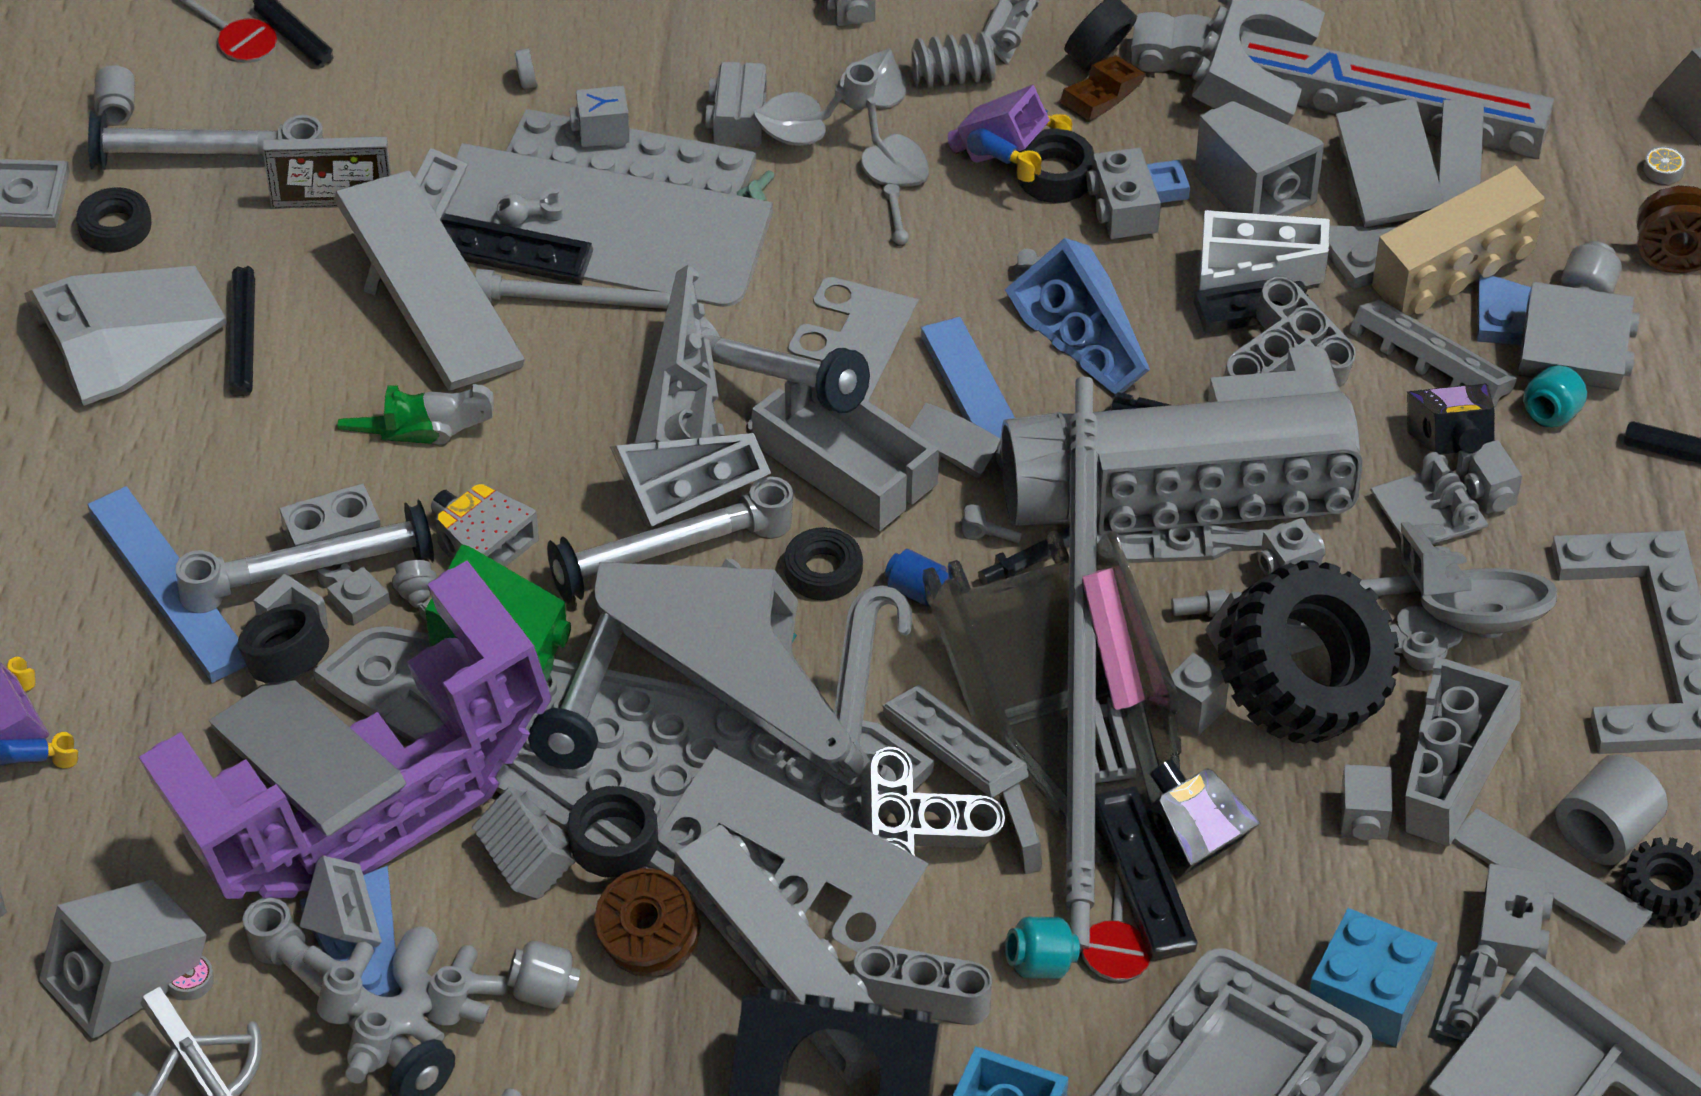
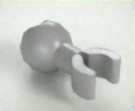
[497,188,563,226]

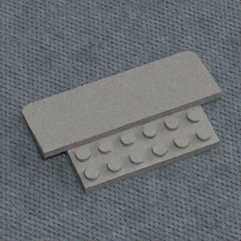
[445,109,773,307]

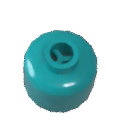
[1523,365,1587,428]
[1005,916,1080,979]

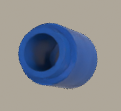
[885,548,954,607]

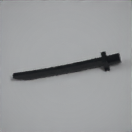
[978,526,1070,587]

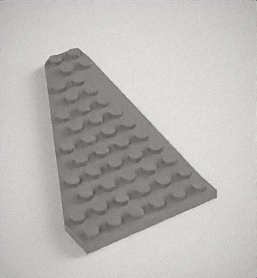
[313,626,934,910]

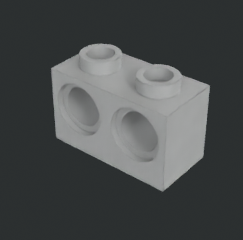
[279,483,381,574]

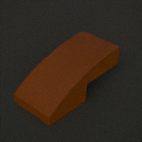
[1060,55,1146,121]

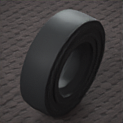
[76,187,152,252]
[784,527,863,600]

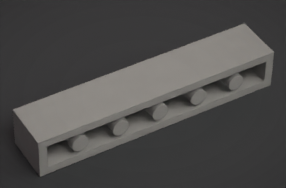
[673,824,891,1086]

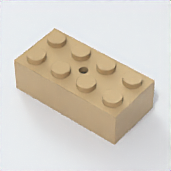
[1372,165,1545,316]

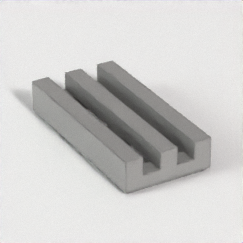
[1095,698,1136,783]

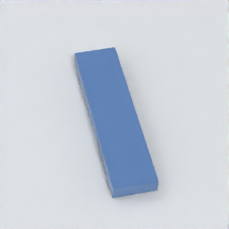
[921,317,1015,439]

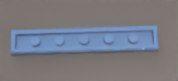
[87,486,247,683]

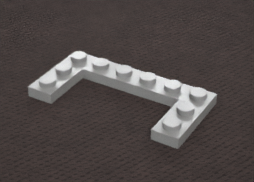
[1551,531,1701,754]

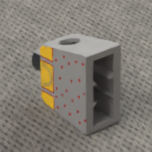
[431,484,539,567]

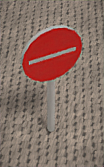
[180,0,277,63]
[1081,872,1150,982]

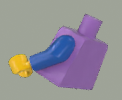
[948,85,1073,182]
[0,656,78,769]

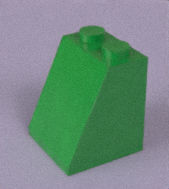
[425,544,571,680]

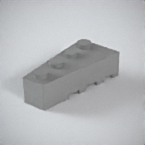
[1405,656,1521,846]

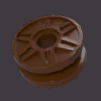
[1636,185,1701,274]
[594,868,701,977]

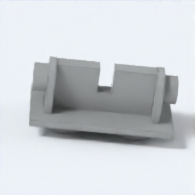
[984,0,1039,65]
[1435,945,1507,1041]

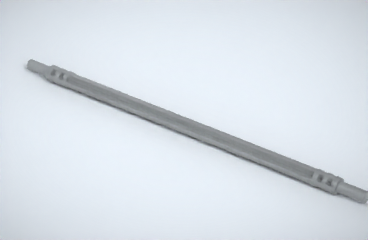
[1066,376,1097,952]

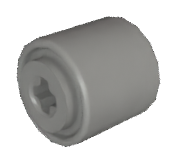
[1555,754,1668,865]

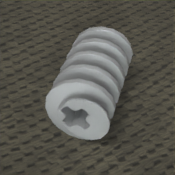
[911,32,996,88]

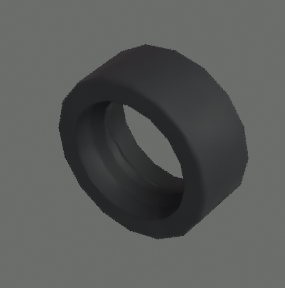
[1064,0,1137,70]
[1018,129,1094,203]
[237,603,330,683]
[568,786,658,878]

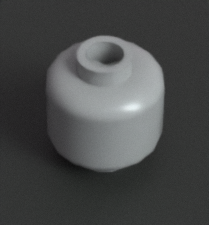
[1561,241,1622,294]
[506,941,580,1009]

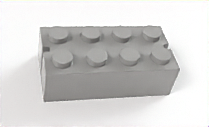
[752,381,939,531]

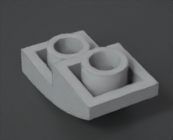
[909,403,1000,479]

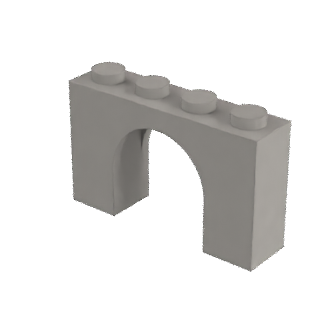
[1192,0,1325,124]

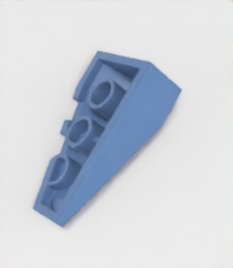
[1005,238,1150,394]

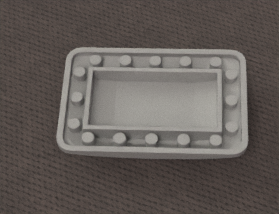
[1093,948,1372,1096]

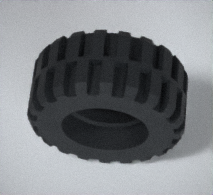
[1218,560,1400,744]

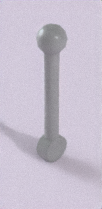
[884,184,909,245]

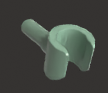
[736,170,775,201]

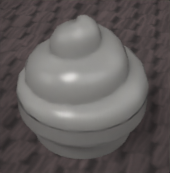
[392,560,437,608]

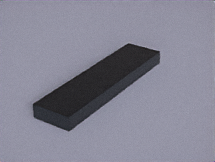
[441,213,593,285]
[1095,786,1198,961]

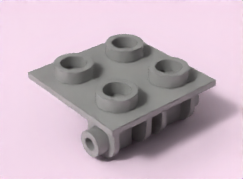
[1370,452,1488,544]

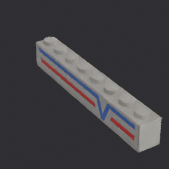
[1240,31,1554,159]

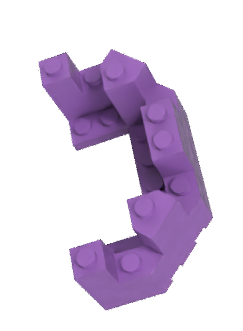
[139,560,552,899]

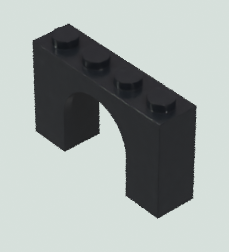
[729,986,943,1096]

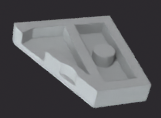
[1328,226,1396,290]

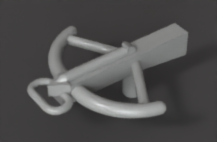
[131,986,262,1096]

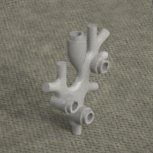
[303,926,506,1083]

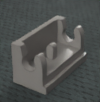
[1401,522,1472,595]

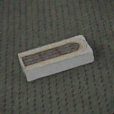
[999,782,1042,874]

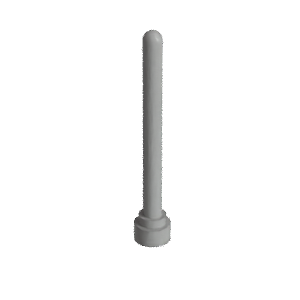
[475,269,671,309]

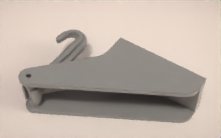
[595,562,912,788]

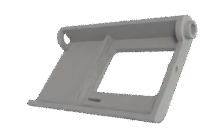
[1428,952,1701,1096]

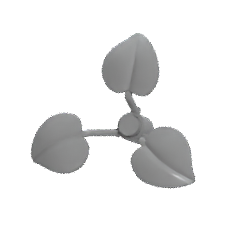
[754,48,929,187]

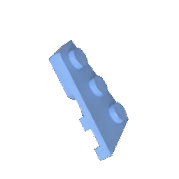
[1477,275,1531,345]
[300,865,400,997]

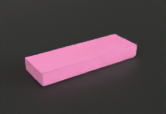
[1082,567,1145,710]

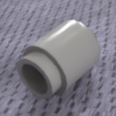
[94,65,135,125]

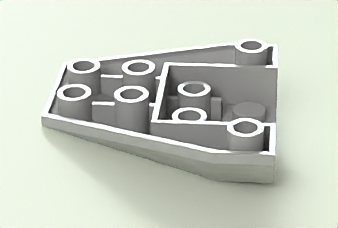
[24,266,227,406]

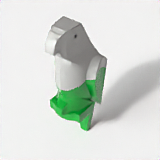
[337,384,494,445]

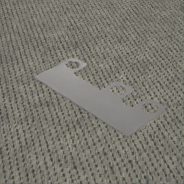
[748,277,919,432]
[658,748,929,952]

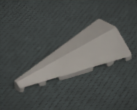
[635,265,725,444]

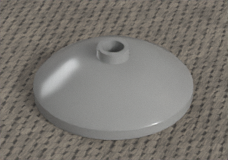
[1421,568,1557,638]

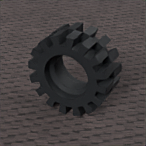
[1621,837,1701,928]

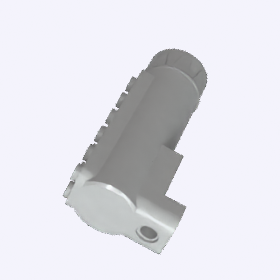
[1001,346,1363,535]

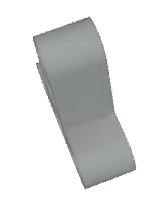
[1223,277,1356,387]
[861,747,1005,855]

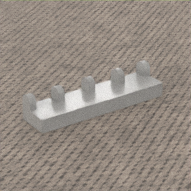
[1350,299,1517,409]

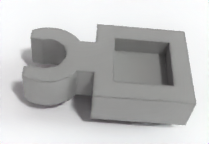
[316,562,390,625]

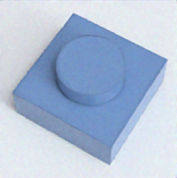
[1147,160,1190,203]

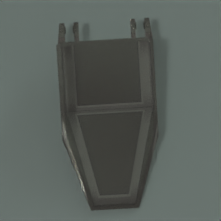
[922,530,1182,867]

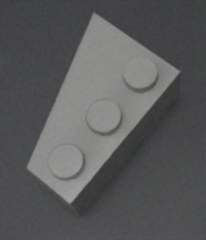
[610,433,771,526]

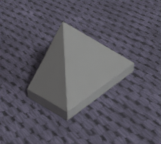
[300,856,382,947]

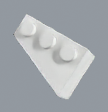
[1199,210,1330,291]

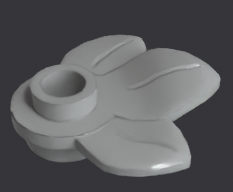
[1389,606,1463,671]

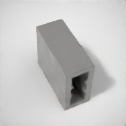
[1517,282,1640,390]

